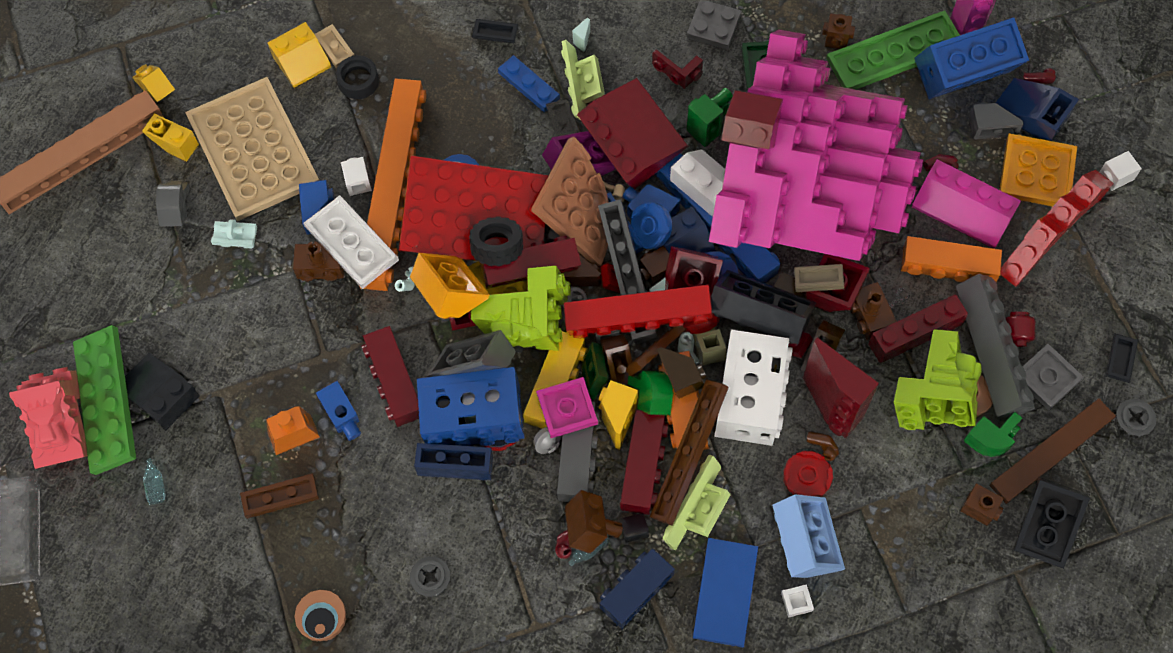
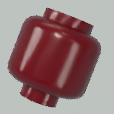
[1006,312,1036,347]

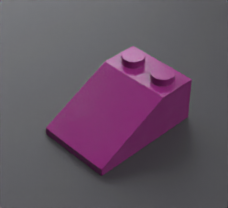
[542,131,616,176]

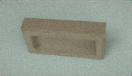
[794,264,844,292]

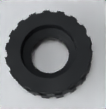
[469,217,523,266]

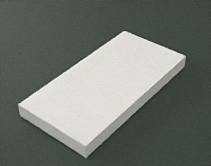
[304,195,399,289]

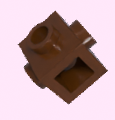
[822,14,855,49]

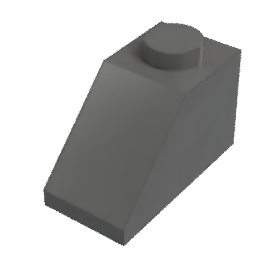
[969,102,1023,140]

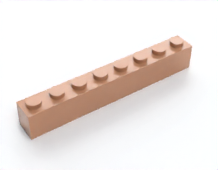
[0,90,164,214]

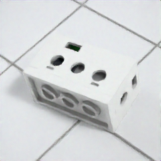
[714,330,792,446]

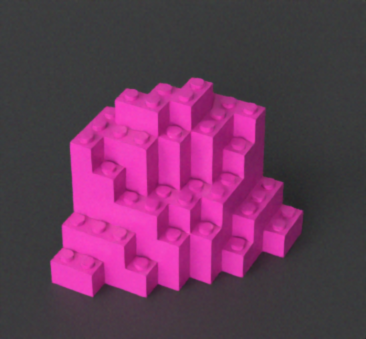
[709,30,923,261]

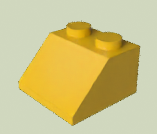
[268,22,332,88]
[599,380,638,450]

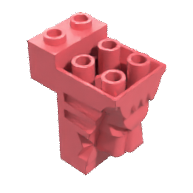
[9,367,88,469]

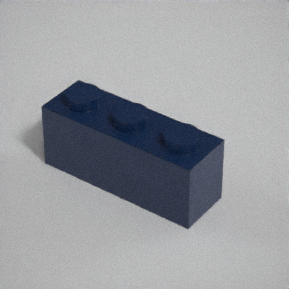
[414,443,493,480]
[600,548,675,629]

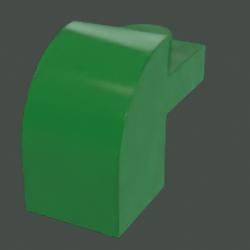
[627,371,673,415]
[964,412,1022,457]

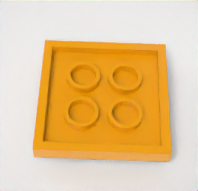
[1000,133,1077,207]

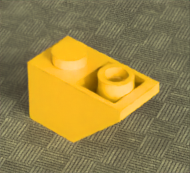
[132,64,175,102]
[142,113,199,162]

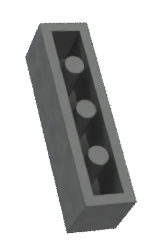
[557,402,600,502]

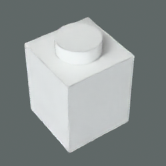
[1100,151,1142,191]
[341,157,372,196]

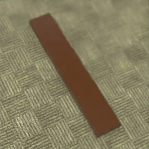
[650,379,729,526]
[989,399,1116,504]

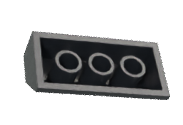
[711,270,816,344]

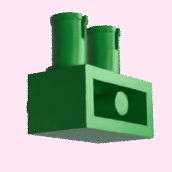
[686,88,733,147]

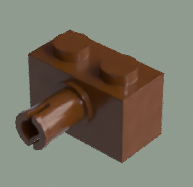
[293,241,344,281]
[850,282,897,341]
[565,490,623,554]

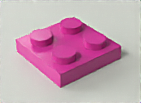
[536,377,598,438]

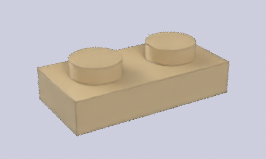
[315,24,355,69]

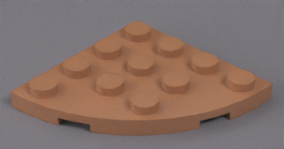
[531,137,609,266]

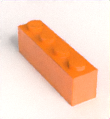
[901,236,1002,282]
[658,351,709,450]

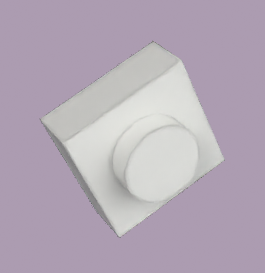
[781,584,814,618]

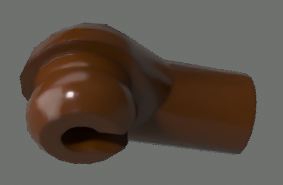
[807,431,839,461]

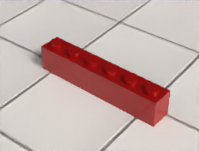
[564,285,713,338]

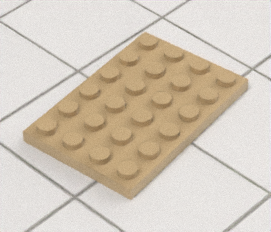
[185,77,320,221]

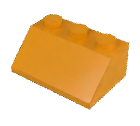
[410,253,490,319]

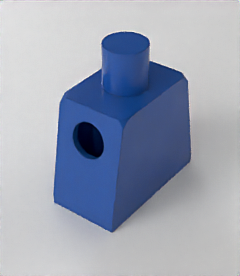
[623,184,680,221]
[316,381,361,441]

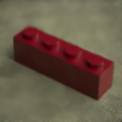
[480,236,581,289]
[868,294,968,364]
[361,326,419,427]
[620,410,669,515]

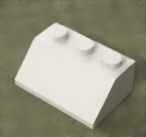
[670,150,725,217]

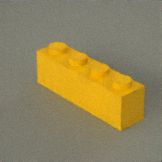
[523,331,588,429]

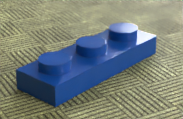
[498,55,560,112]

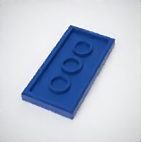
[693,538,758,648]

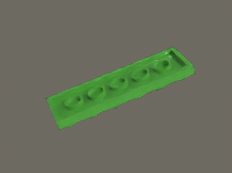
[826,10,960,90]
[73,325,136,475]

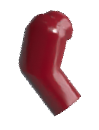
[1024,68,1056,84]
[923,154,959,172]
[555,530,572,559]

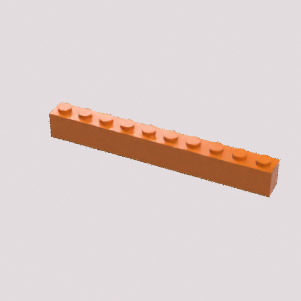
[359,78,426,291]

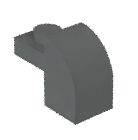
[156,180,190,227]

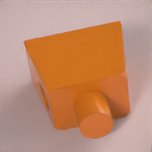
[266,406,320,455]

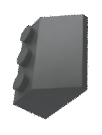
[426,330,516,377]

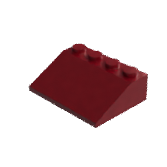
[577,78,689,189]
[803,337,879,438]

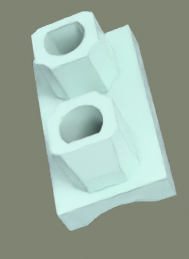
[211,219,257,249]

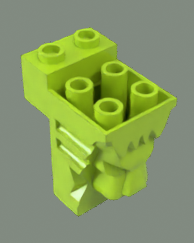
[471,266,571,351]
[894,330,982,430]

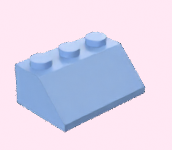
[773,494,845,578]

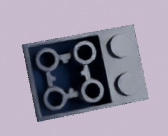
[996,78,1079,141]

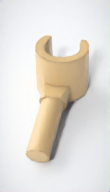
[603,181,625,202]

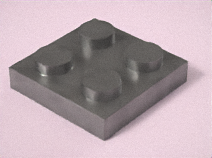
[687,0,741,50]
[1022,344,1084,410]

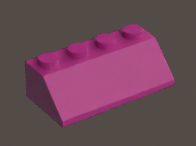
[950,0,996,35]
[912,160,1021,249]

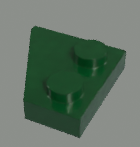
[581,342,608,402]

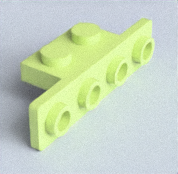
[561,40,605,119]
[663,455,731,550]

